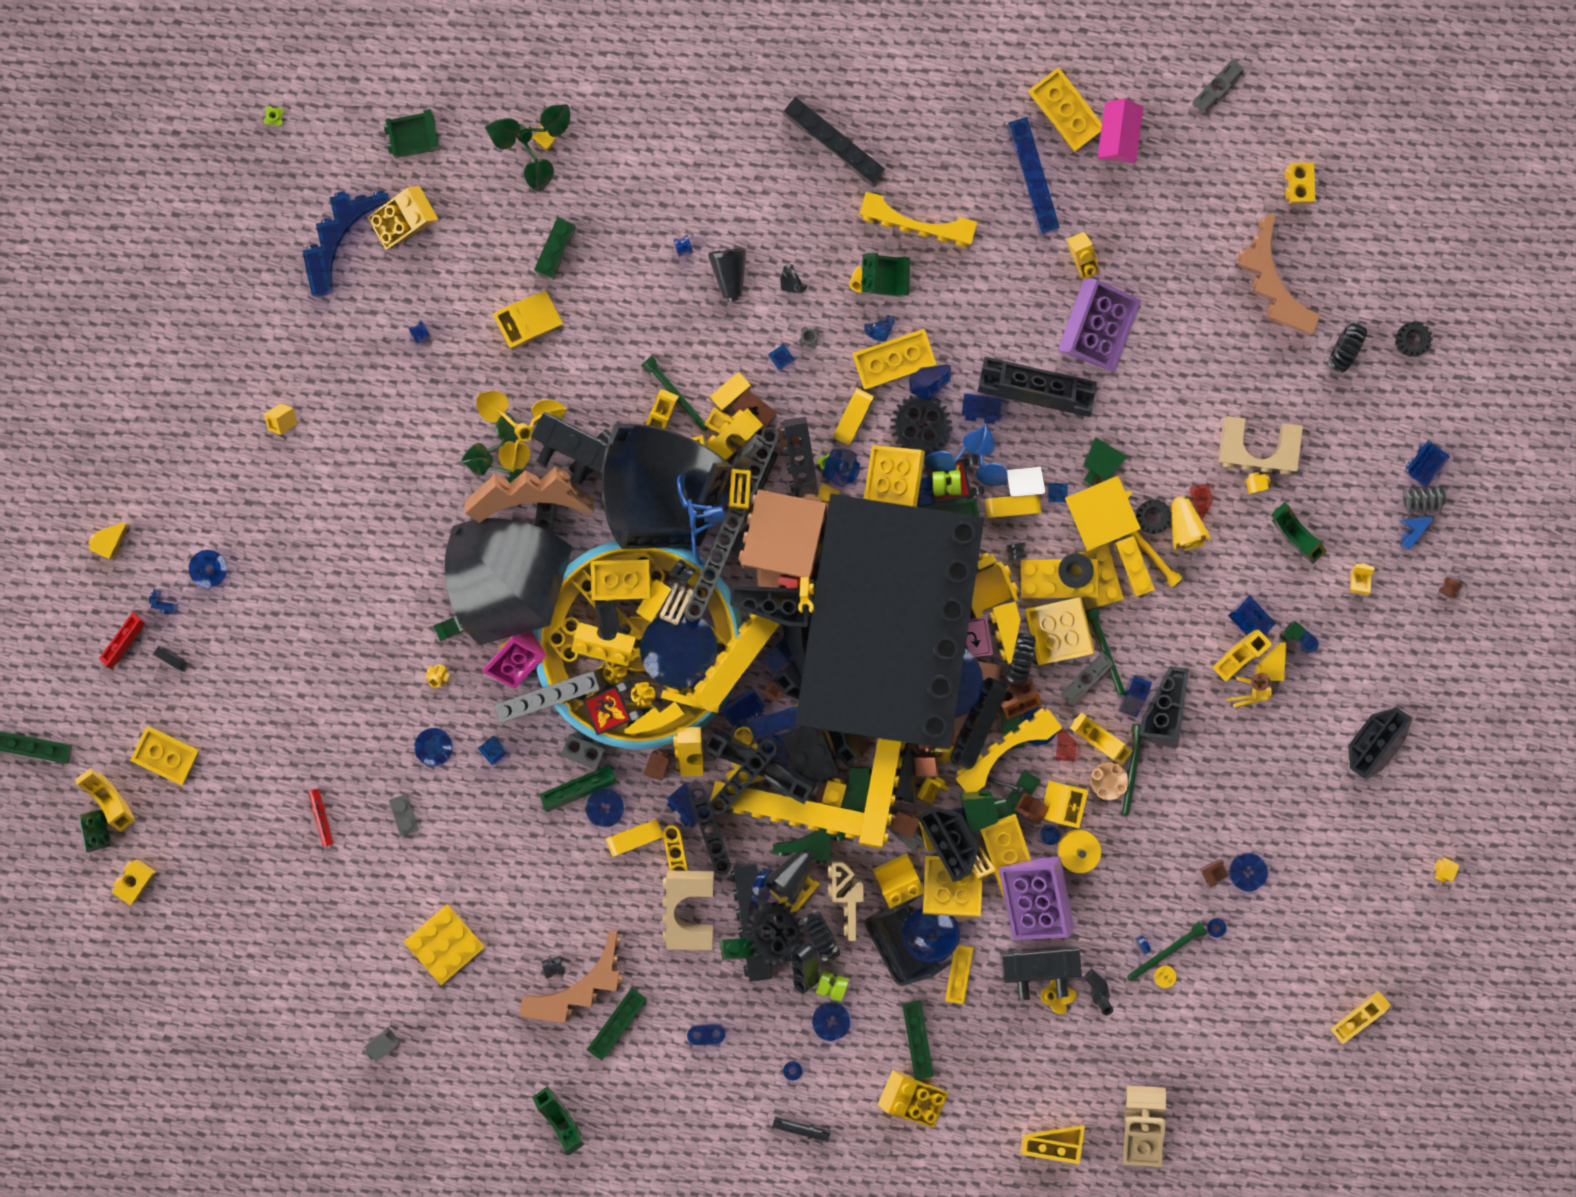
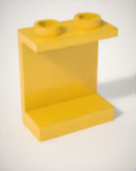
[971,561,1019,619]
[872,853,925,909]

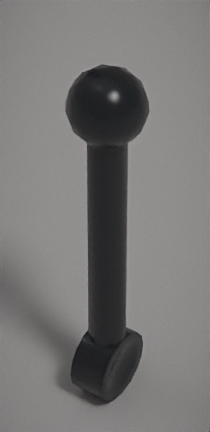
[987,777,1025,794]

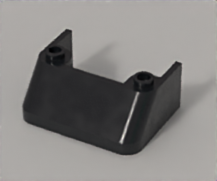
[865,897,952,986]

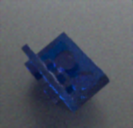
[961,393,1002,425]
[1406,440,1450,488]
[667,783,708,828]

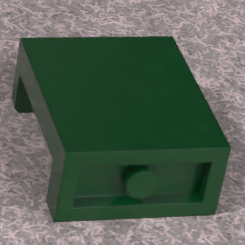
[384,109,440,159]
[861,253,910,297]

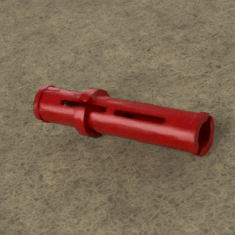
[308,788,334,847]

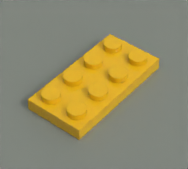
[1028,67,1102,152]
[852,329,937,390]
[1021,559,1099,598]
[980,814,1031,898]

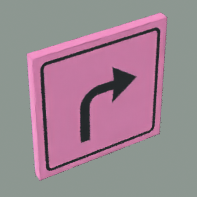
[964,617,993,659]

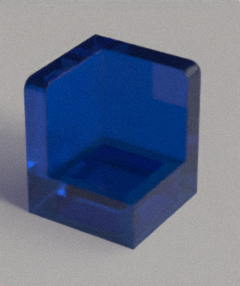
[478,736,508,766]

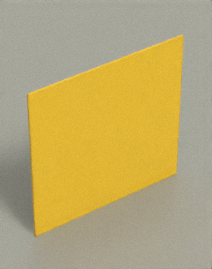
[1065,476,1140,551]

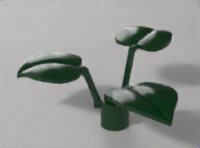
[485,104,571,191]
[460,412,524,483]

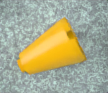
[1171,496,1212,552]

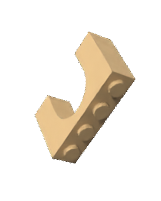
[1218,416,1303,475]
[663,871,714,950]

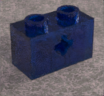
[1228,595,1276,636]

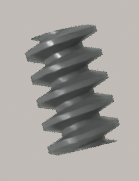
[1403,487,1446,513]

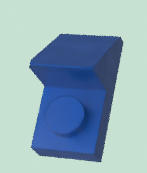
[1399,517,1433,550]

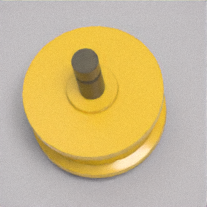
[1057,829,1101,873]

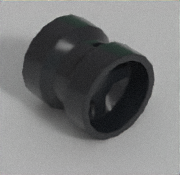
[669,559,695,586]
[542,955,566,979]

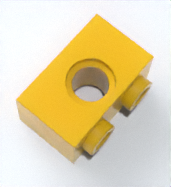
[111,859,156,906]

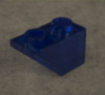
[1118,675,1152,718]

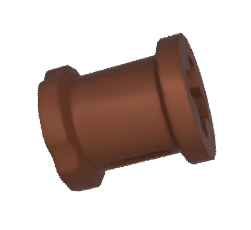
[1251,673,1271,691]

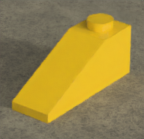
[1330,990,1391,1044]

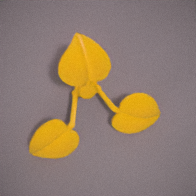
[476,390,567,472]

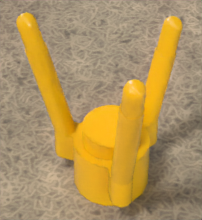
[1227,677,1272,708]

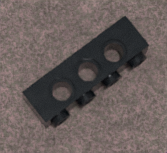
[781,416,819,498]

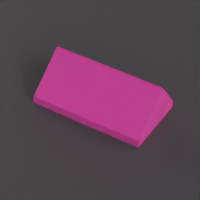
[1097,98,1143,163]
[482,632,546,689]

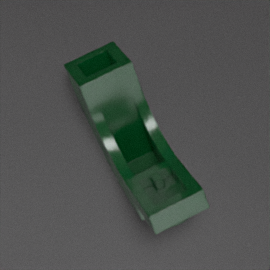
[1271,502,1327,564]
[532,1086,585,1155]

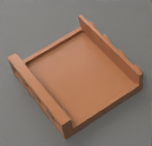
[739,490,827,580]

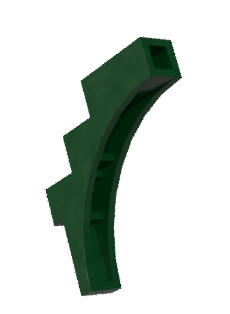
[773,767,869,864]

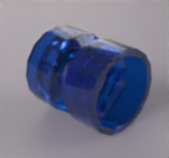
[917,477,935,506]

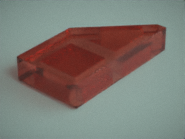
[1189,483,1213,520]
[1055,727,1076,762]

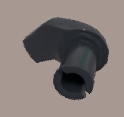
[1084,969,1114,1016]

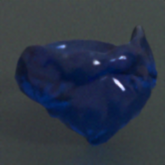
[864,315,895,342]

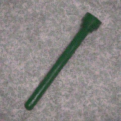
[641,355,708,431]
[1085,607,1125,696]
[1122,724,1142,816]
[1127,921,1208,981]

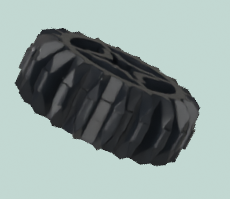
[1328,321,1367,373]
[1007,633,1036,685]
[803,911,840,963]

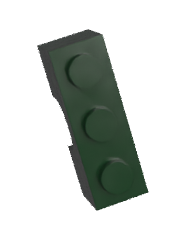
[534,217,577,280]

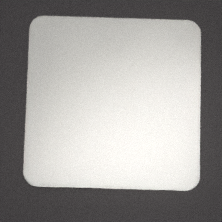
[1007,467,1045,497]

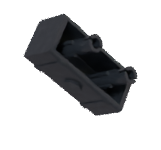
[531,412,607,484]
[1000,946,1082,1001]

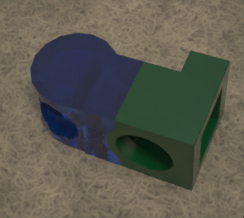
[1281,620,1319,653]

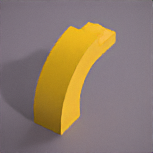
[1212,630,1272,682]
[1070,713,1133,766]
[75,768,135,832]

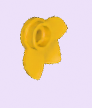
[1040,979,1077,1014]

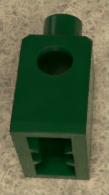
[1082,437,1127,486]
[959,791,1007,833]

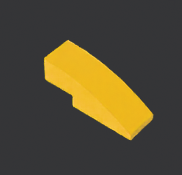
[646,389,679,429]
[624,702,685,734]

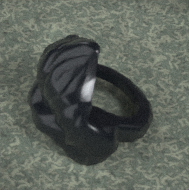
[780,264,808,293]

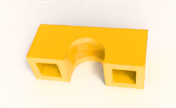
[705,408,763,460]
[1113,536,1155,597]
[571,623,636,667]
[674,727,704,777]

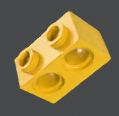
[1284,162,1315,204]

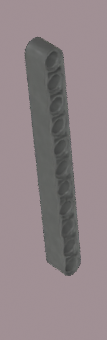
[684,428,778,621]

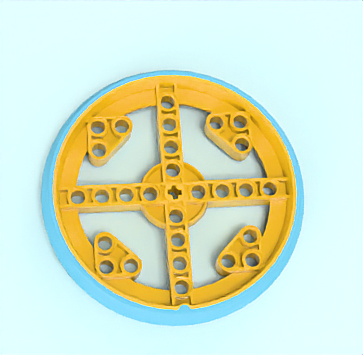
[534,541,742,749]

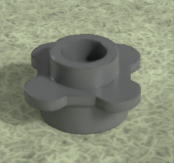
[799,327,820,347]

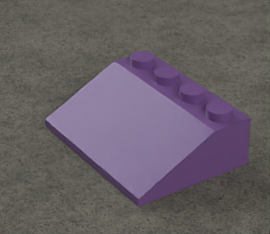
[1058,278,1141,372]
[999,857,1074,940]

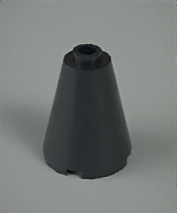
[708,248,746,302]
[892,748,917,803]
[763,850,815,905]

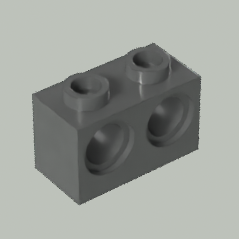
[560,732,606,770]
[364,1027,400,1062]

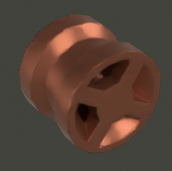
[1438,577,1463,599]
[765,682,784,701]

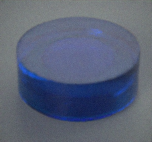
[1135,935,1151,955]

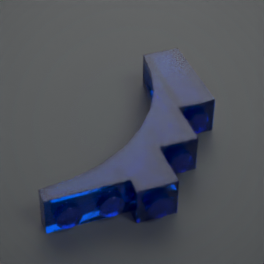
[302,191,391,298]

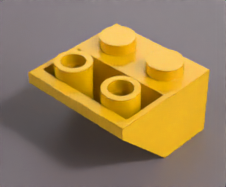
[1043,780,1088,828]

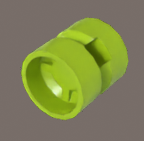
[933,470,961,496]
[815,970,849,1002]

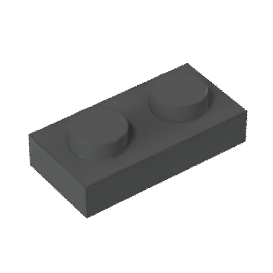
[389,794,419,836]

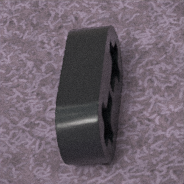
[153,645,190,672]

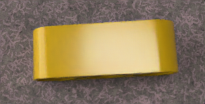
[832,388,874,446]
[985,494,1042,518]
[605,818,663,857]
[663,824,688,871]

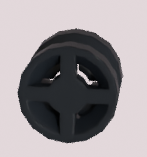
[1006,542,1027,560]

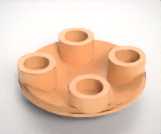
[1090,762,1128,800]

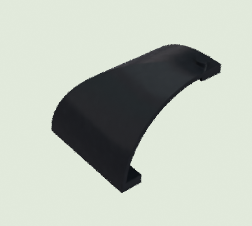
[601,424,732,549]
[444,518,572,645]

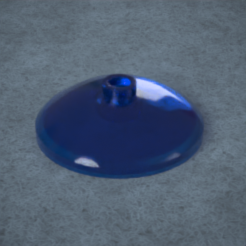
[902,908,960,963]

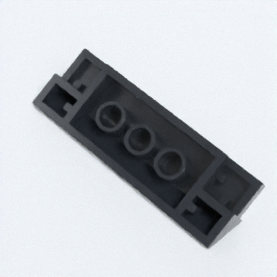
[978,357,1097,417]

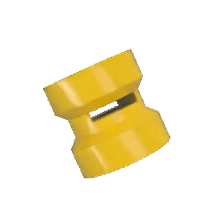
[734,726,754,745]

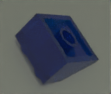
[720,687,766,728]

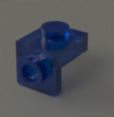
[149,589,179,615]

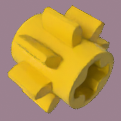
[603,662,627,684]
[425,664,450,688]
[631,682,655,706]

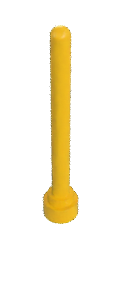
[1130,531,1183,588]

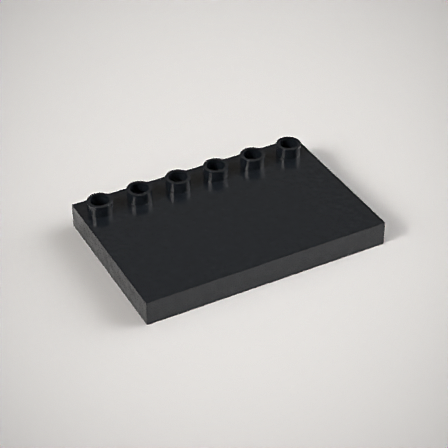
[794,494,984,750]

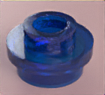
[1207,918,1227,938]
[783,1061,802,1081]

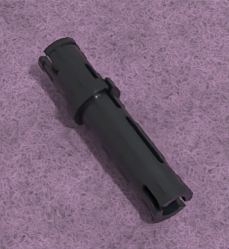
[772,1116,831,1143]

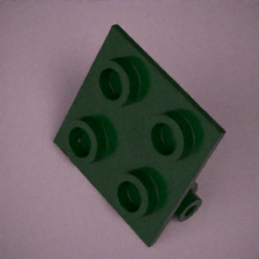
[78,809,110,853]

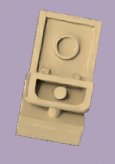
[828,860,864,941]
[1123,1086,1166,1167]

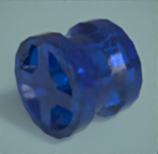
[673,235,693,257]
[408,320,431,344]
[1040,825,1060,845]

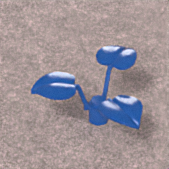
[923,425,1008,486]
[677,475,725,565]

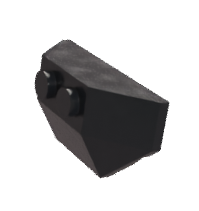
[1348,707,1413,780]
[917,807,979,883]

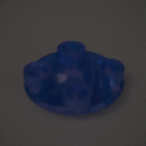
[414,728,453,766]

